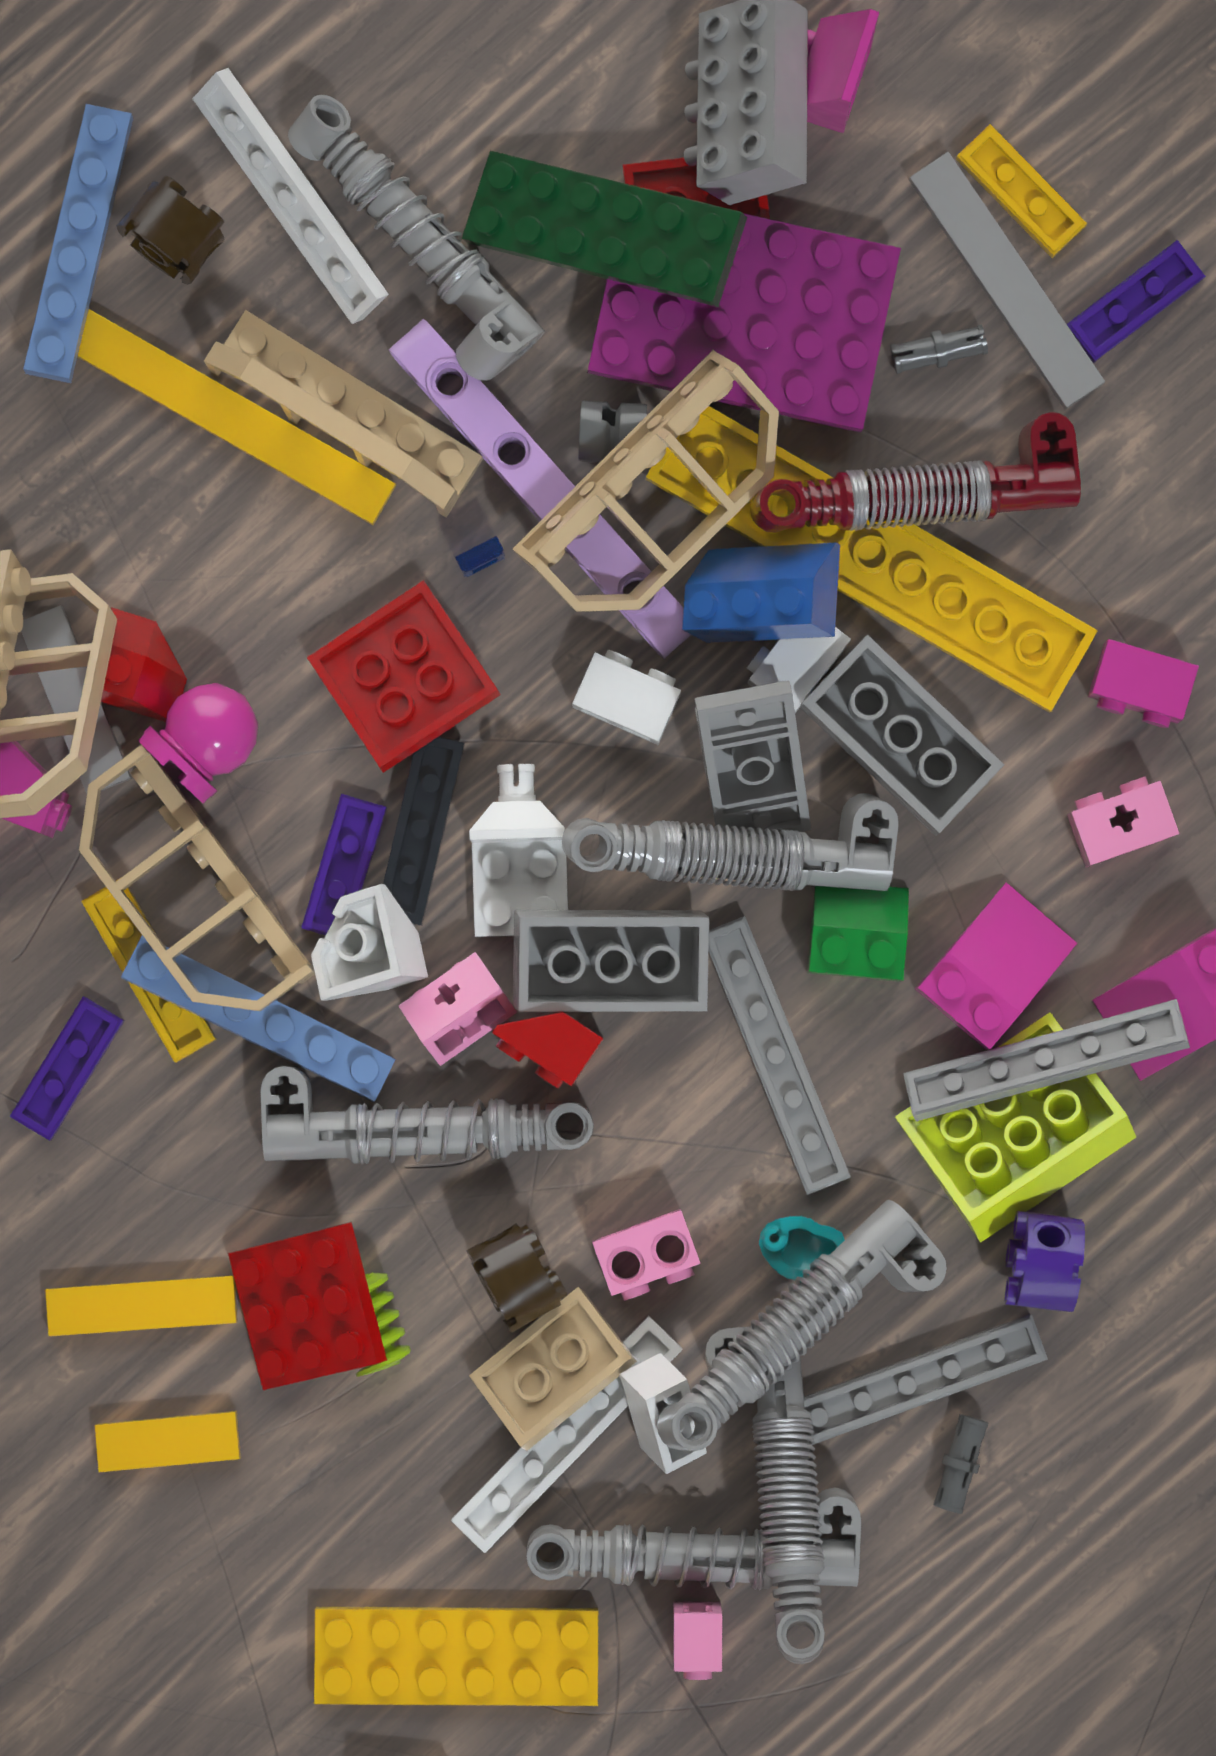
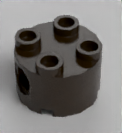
[116,175,225,285]
[466,1223,567,1333]

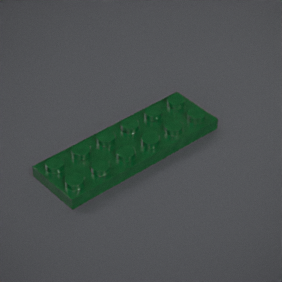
[461,151,747,307]

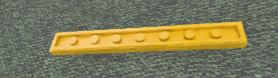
[77,309,396,525]

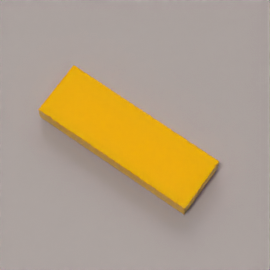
[956,124,1087,258]
[94,1411,241,1472]

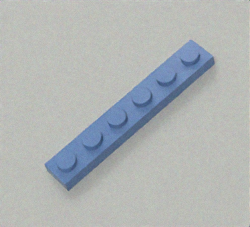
[23,104,133,383]
[121,935,396,1102]

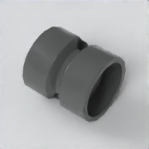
[578,400,647,463]

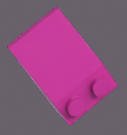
[807,9,879,134]
[915,882,1077,1050]
[1092,928,1216,1081]

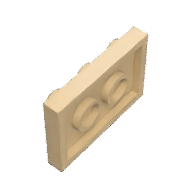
[469,1287,637,1451]

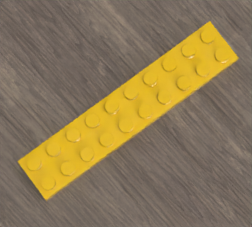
[646,406,1098,713]

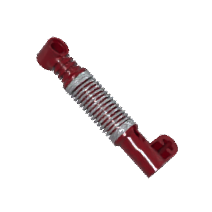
[750,412,1081,533]

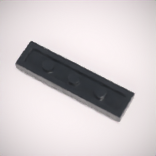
[383,737,465,926]

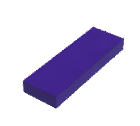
[1067,240,1206,363]
[301,794,387,936]
[10,996,125,1141]

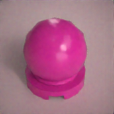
[138,683,259,804]

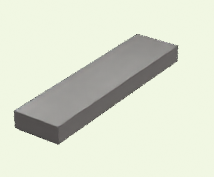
[21,605,132,794]

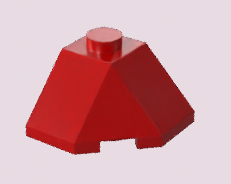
[101,607,187,722]

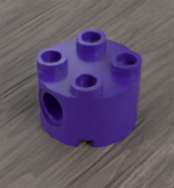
[1004,1211,1085,1312]

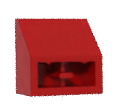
[492,1012,604,1089]

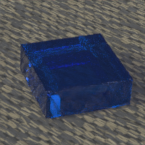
[455,536,505,578]

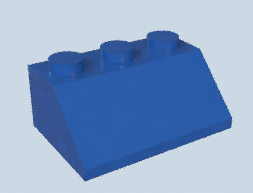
[682,542,840,643]

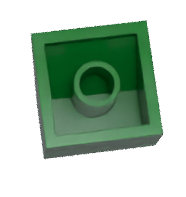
[807,886,909,982]

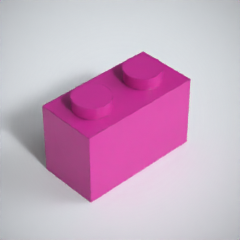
[1088,639,1199,728]

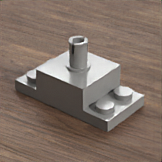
[695,680,811,836]

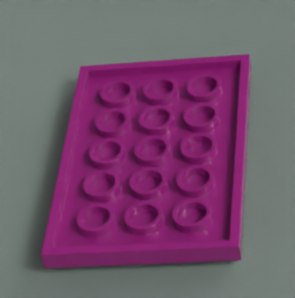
[587,214,901,432]

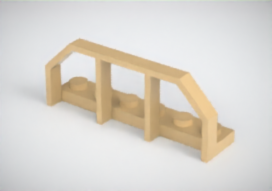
[204,310,483,518]
[513,350,779,612]
[0,549,117,818]
[79,744,315,1011]

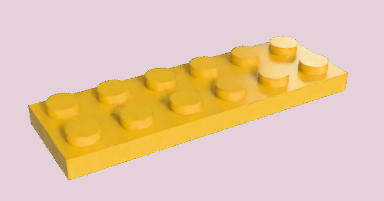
[314,1607,598,1706]

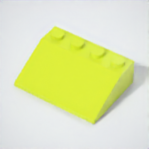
[895,1012,1136,1243]

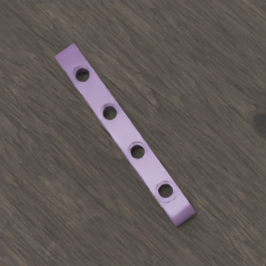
[388,319,691,659]

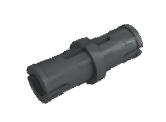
[890,324,988,374]
[933,1414,989,1514]

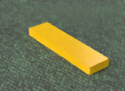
[81,877,217,1063]
[45,1275,238,1336]

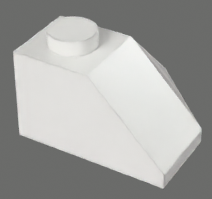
[311,884,428,1001]

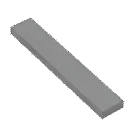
[909,151,1105,410]
[708,916,851,1195]
[903,999,1190,1121]
[804,1314,1048,1445]

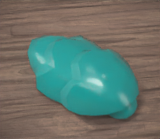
[759,1216,845,1282]

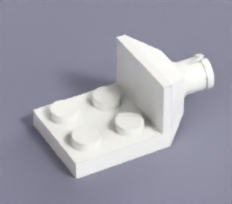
[469,764,568,937]

